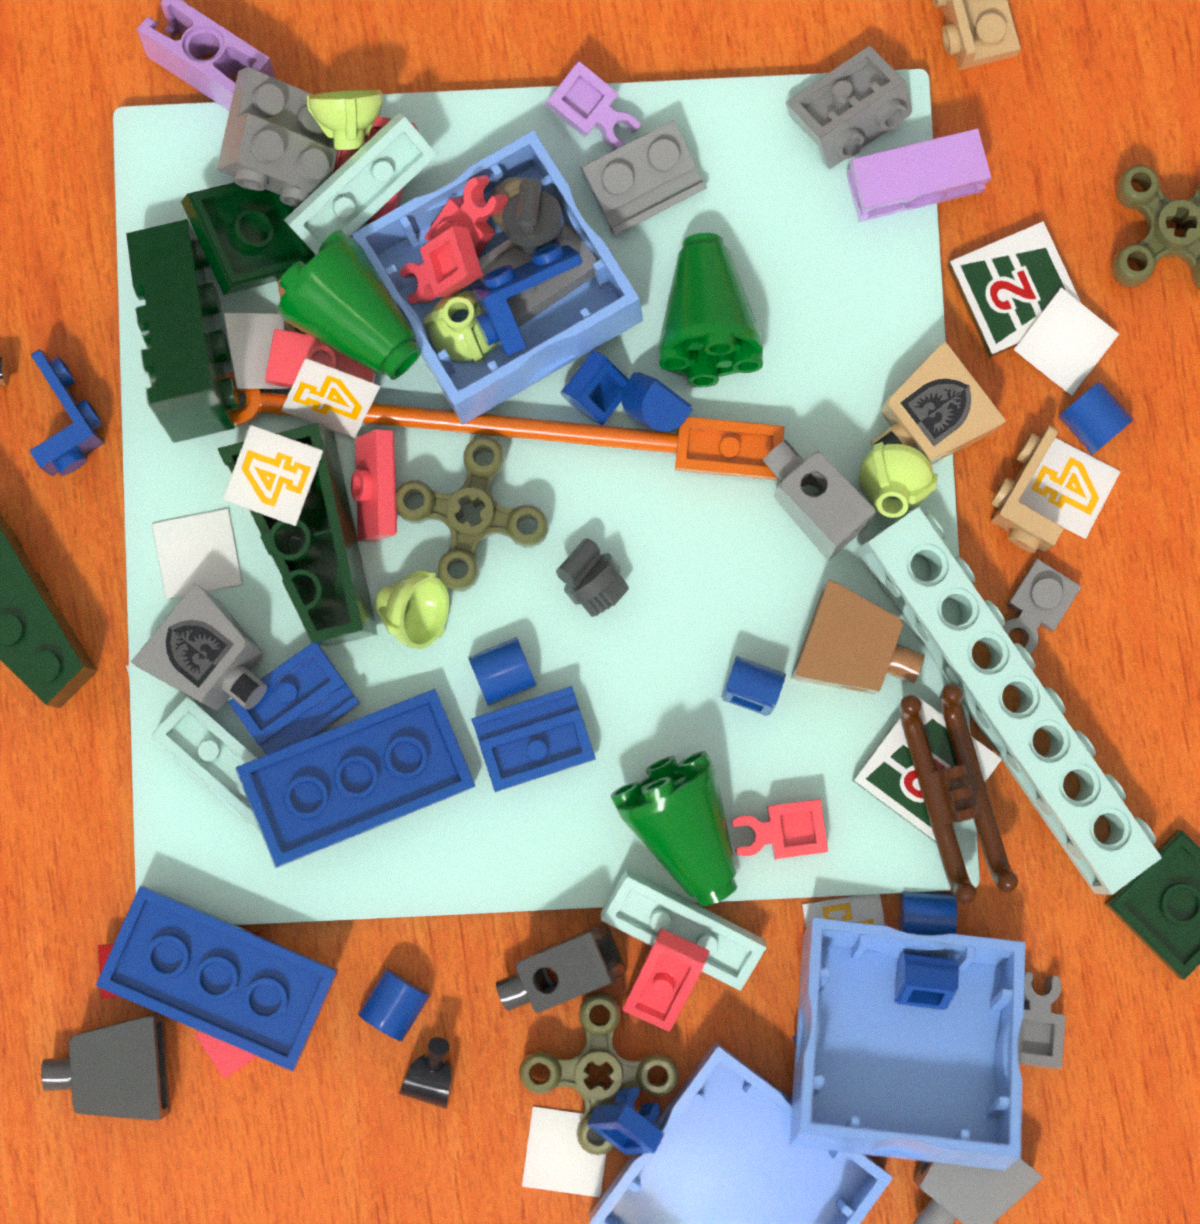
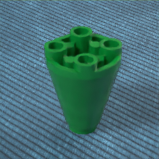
[278,230,422,380]
[658,233,763,388]
[610,751,738,906]

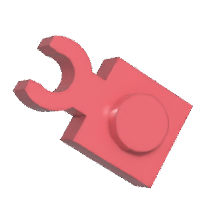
[424,175,508,257]
[400,226,483,303]
[731,799,828,859]

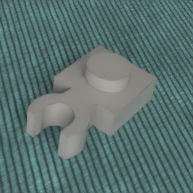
[1003,559,1081,654]
[1018,972,1066,1070]

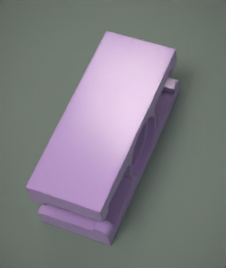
[137,0,275,111]
[846,129,991,222]

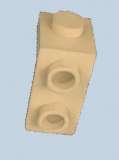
[990,425,1064,553]

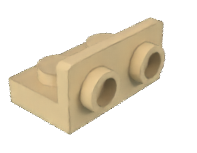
[932,0,1021,70]

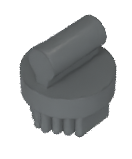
[502,178,564,256]
[556,538,629,617]

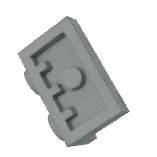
[785,45,912,169]

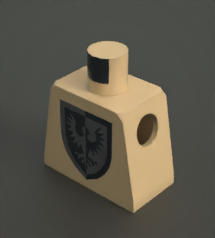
[871,341,1006,465]

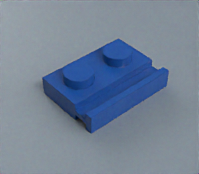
[228,643,361,755]
[471,686,596,792]

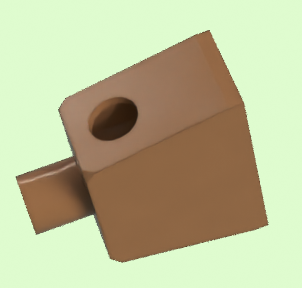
[791,580,925,694]

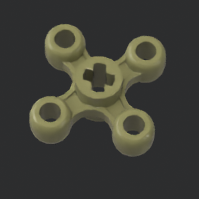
[1111,165,1200,289]
[396,437,549,592]
[519,992,679,1155]

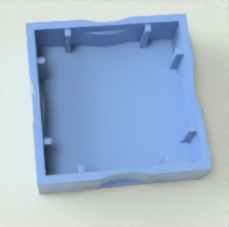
[351,130,643,425]
[789,918,1025,1170]
[589,1041,893,1224]

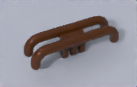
[899,683,1019,904]

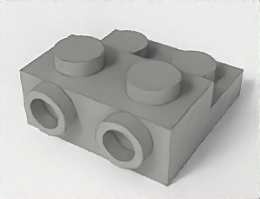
[217,67,338,207]

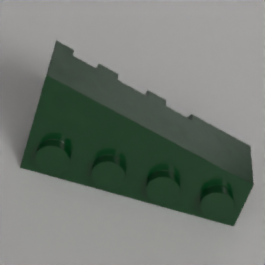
[126,219,240,443]
[217,423,378,647]
[0,513,97,708]

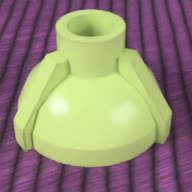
[306,90,383,150]
[423,290,496,365]
[859,442,938,518]
[375,570,449,649]

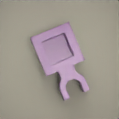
[544,61,641,150]

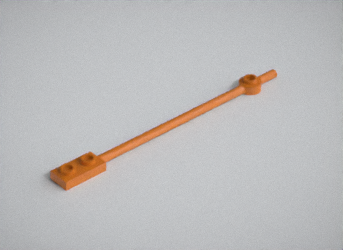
[225,372,785,481]

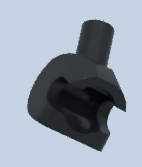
[399,1037,454,1109]

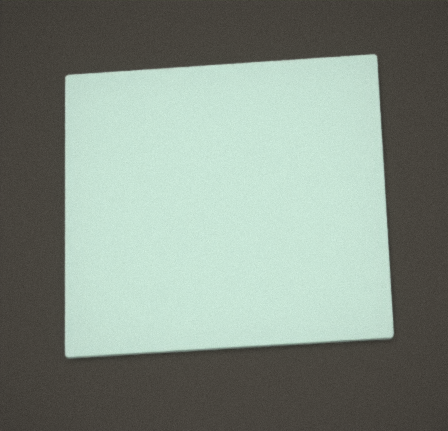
[113,69,980,925]

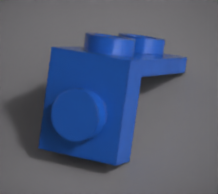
[472,243,583,356]
[29,349,104,476]

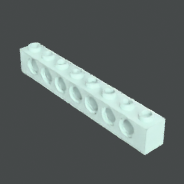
[856,507,1162,895]

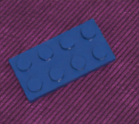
[235,689,475,869]
[96,886,338,1071]

